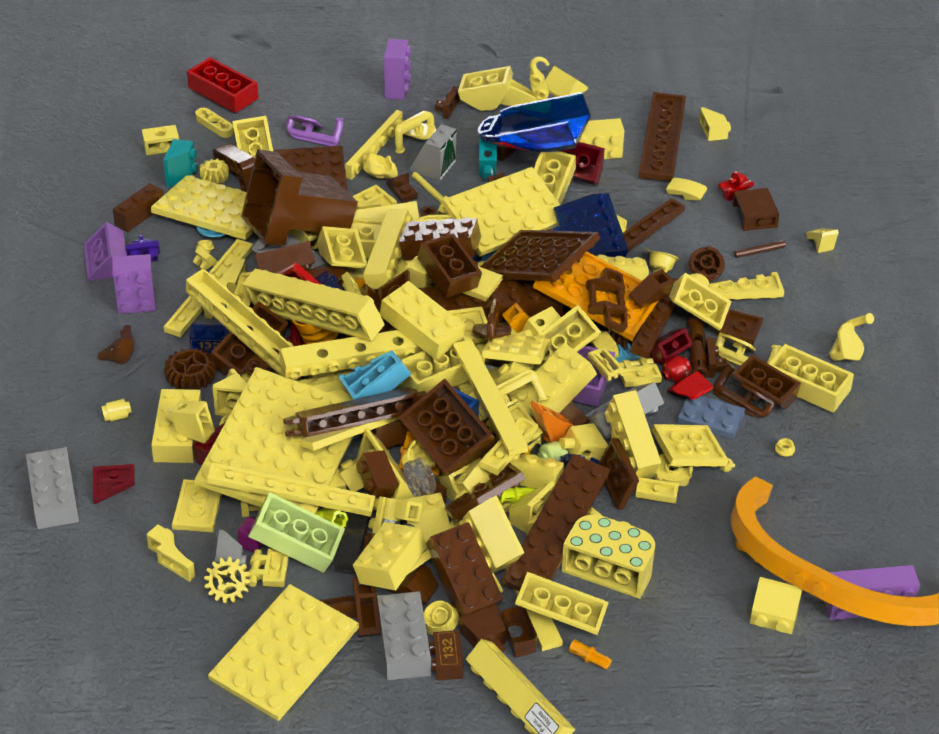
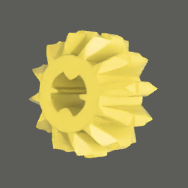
[200,158,229,184]

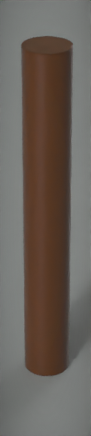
[734,240,786,258]

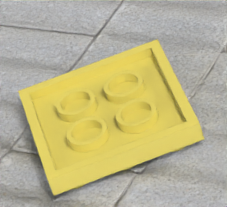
[482,333,550,364]
[652,424,728,467]

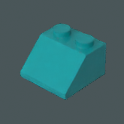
[163,139,198,188]

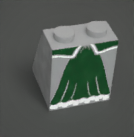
[410,124,456,181]

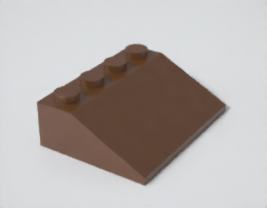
[398,378,498,475]

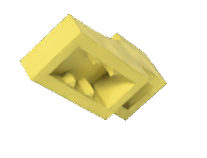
[146,524,195,582]

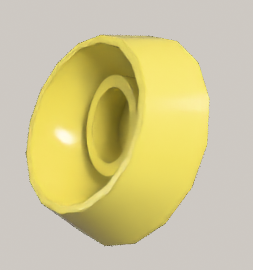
[424,601,459,635]

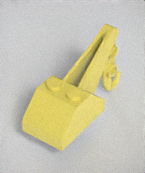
[458,57,552,113]

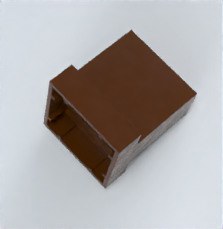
[241,149,358,246]

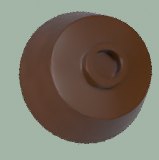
[688,246,725,281]

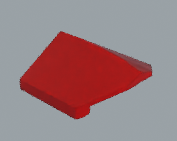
[668,371,713,400]

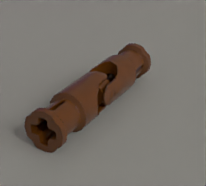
[687,316,709,378]

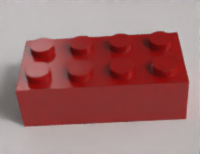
[187,57,259,113]

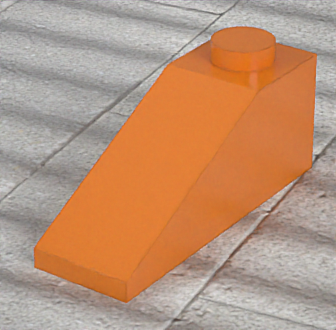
[530,400,574,442]

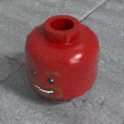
[662,355,691,383]

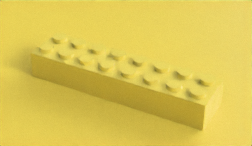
[242,268,385,341]

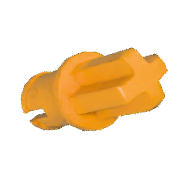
[569,639,612,669]

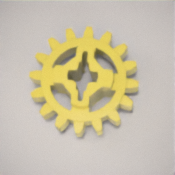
[204,557,251,604]

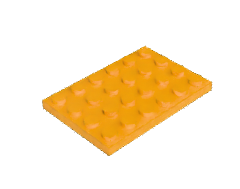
[533,252,659,341]

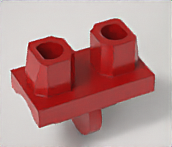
[718,171,754,201]

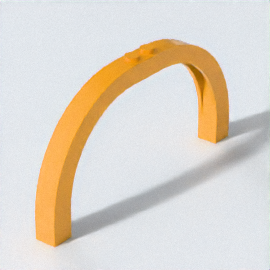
[731,476,939,626]

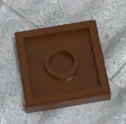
[717,309,763,346]

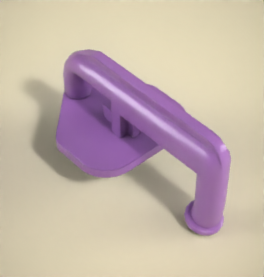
[286,116,345,147]

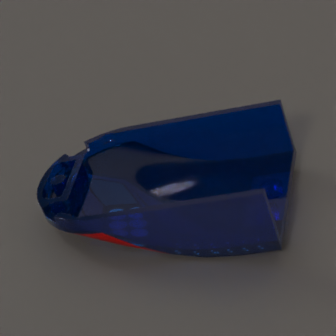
[478,92,591,152]

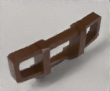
[586,268,628,333]

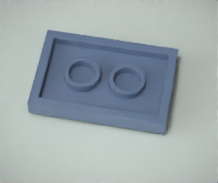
[677,396,745,439]

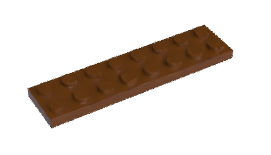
[639,92,686,181]
[502,454,611,591]

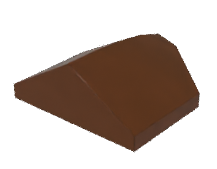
[388,564,439,606]

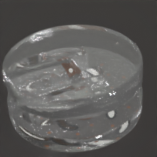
[404,457,436,497]

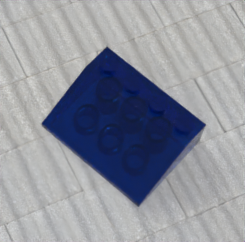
[553,193,629,257]

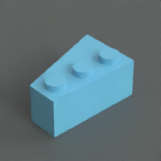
[338,350,412,399]

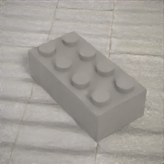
[26,447,79,529]
[377,591,431,680]

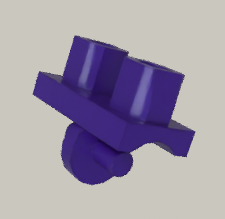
[126,235,160,262]

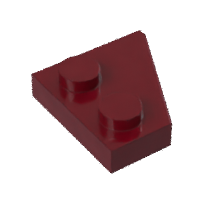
[93,464,135,504]

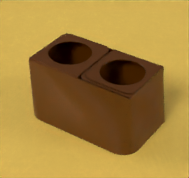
[502,606,537,658]

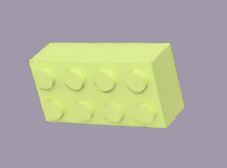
[248,492,345,573]

